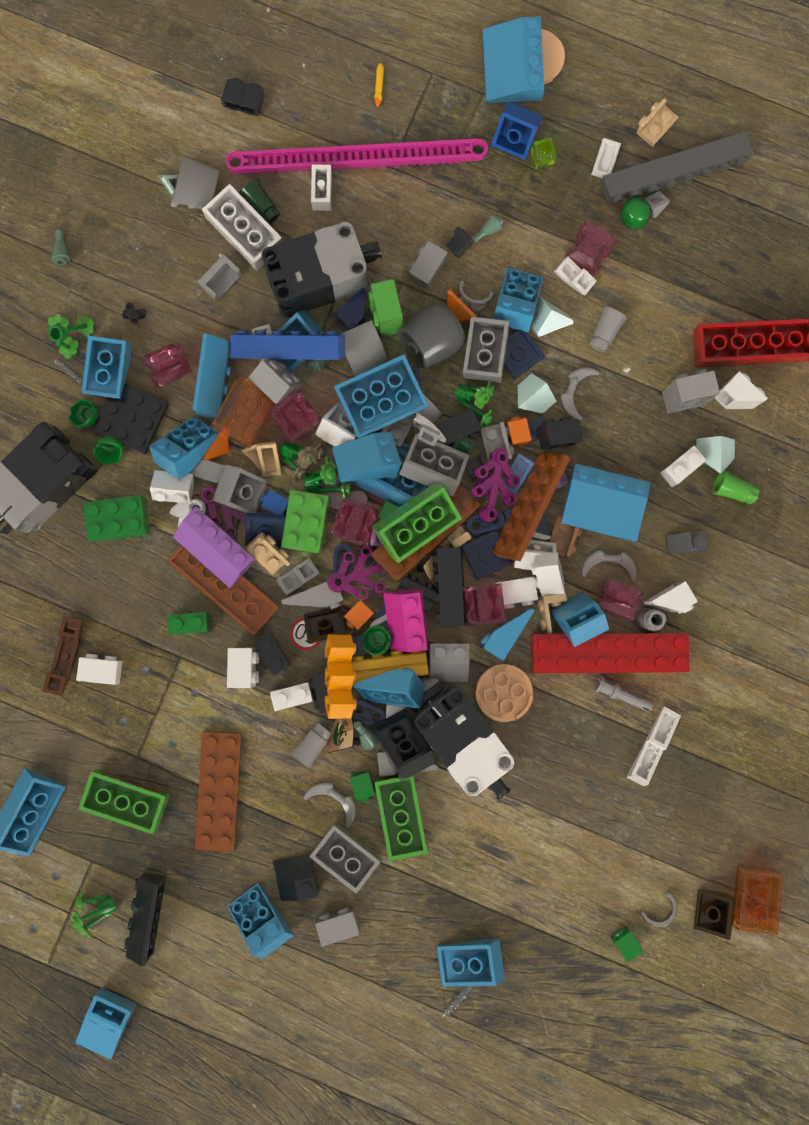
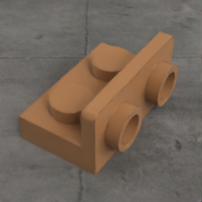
[549,515,582,559]

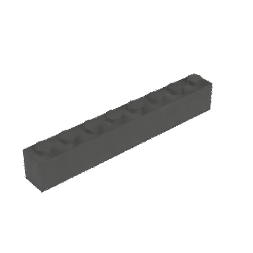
[600,131,753,204]

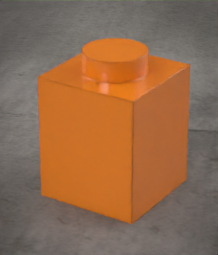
[506,417,532,447]
[344,600,374,630]

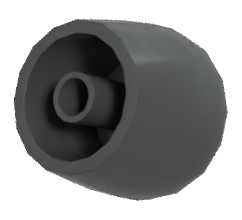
[399,303,465,369]

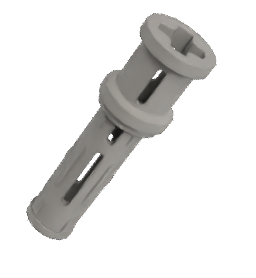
[594,676,654,713]

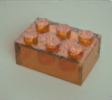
[211,377,274,448]
[732,865,784,935]

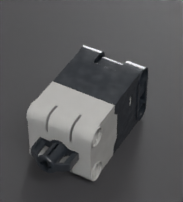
[262,222,382,317]
[0,422,98,534]

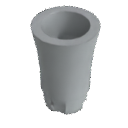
[589,307,627,353]
[635,607,666,634]
[289,723,332,769]

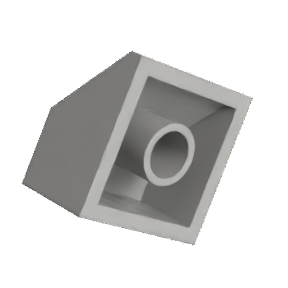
[212,465,268,513]
[430,643,469,682]

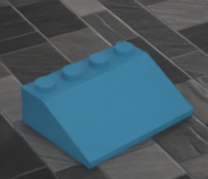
[483,16,544,103]
[334,354,429,438]
[349,431,428,507]
[561,463,650,542]

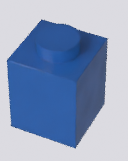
[260,490,289,515]

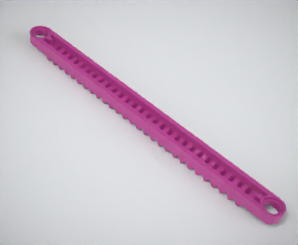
[226,139,488,174]

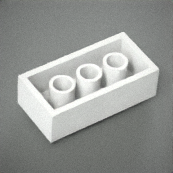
[202,184,283,271]

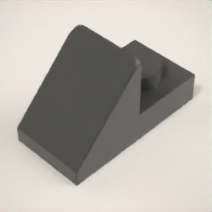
[666,531,708,555]

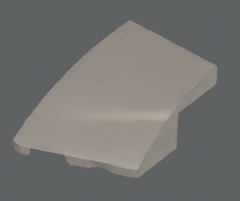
[171,156,219,209]
[342,320,388,377]

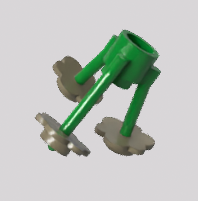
[279,441,325,482]

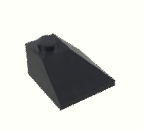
[273,853,319,901]

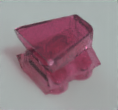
[565,222,616,276]
[141,343,192,388]
[269,390,322,443]
[330,498,379,547]
[596,578,644,621]
[463,583,506,626]

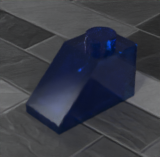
[335,288,366,331]

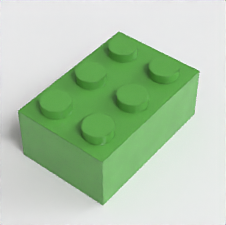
[368,279,403,338]
[281,490,332,554]

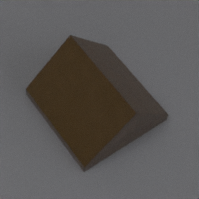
[303,606,347,644]
[693,889,735,940]

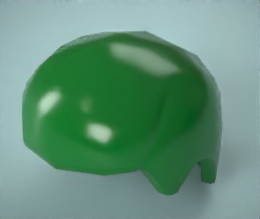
[620,197,650,229]
[67,399,98,428]
[93,436,123,465]
[362,625,392,655]

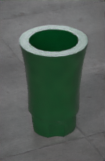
[239,179,280,224]

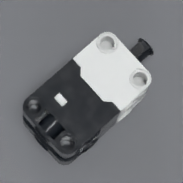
[414,685,514,800]

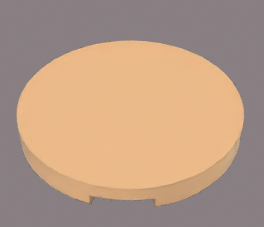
[541,29,565,84]
[475,664,533,722]

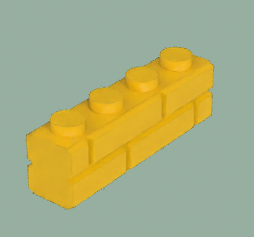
[351,651,429,685]

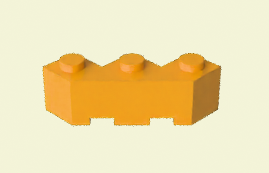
[325,634,357,719]

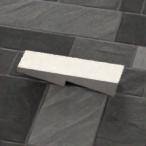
[626,707,681,786]

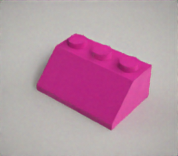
[383,588,429,652]

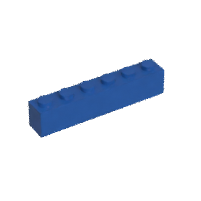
[230,330,346,360]

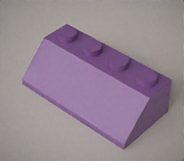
[173,506,256,589]

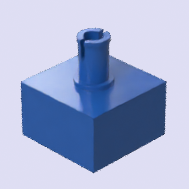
[491,101,543,160]

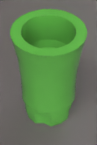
[712,470,760,504]

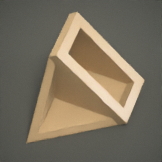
[241,442,281,477]

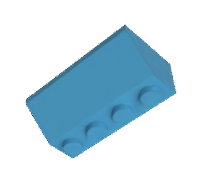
[193,333,233,420]
[0,768,66,857]

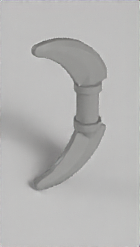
[561,367,599,420]
[582,550,637,582]
[304,782,356,828]

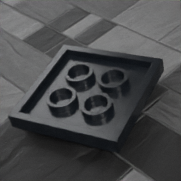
[92,384,169,455]

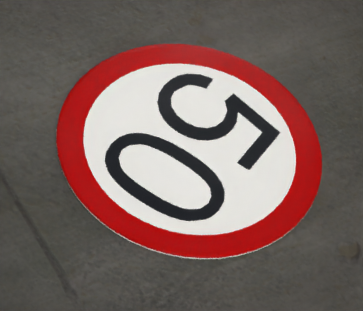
[290,617,321,650]

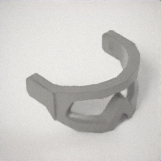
[457,281,494,313]
[640,892,677,927]

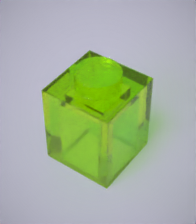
[531,137,557,169]

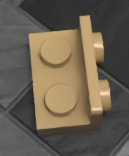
[636,98,679,147]
[245,532,290,575]

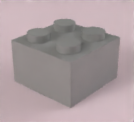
[248,359,303,404]

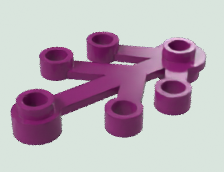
[471,448,520,522]
[200,486,246,539]
[327,546,387,600]

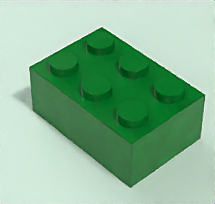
[83,495,150,543]

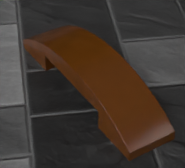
[42,616,83,696]

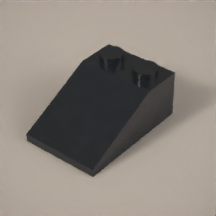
[371,709,436,781]

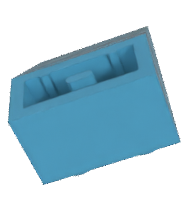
[493,267,543,332]
[149,416,219,480]
[549,592,609,647]
[227,883,294,959]
[76,987,137,1060]

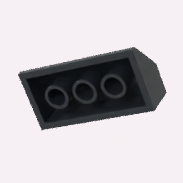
[434,547,466,627]
[124,873,166,966]

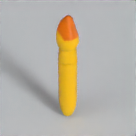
[374,63,384,107]

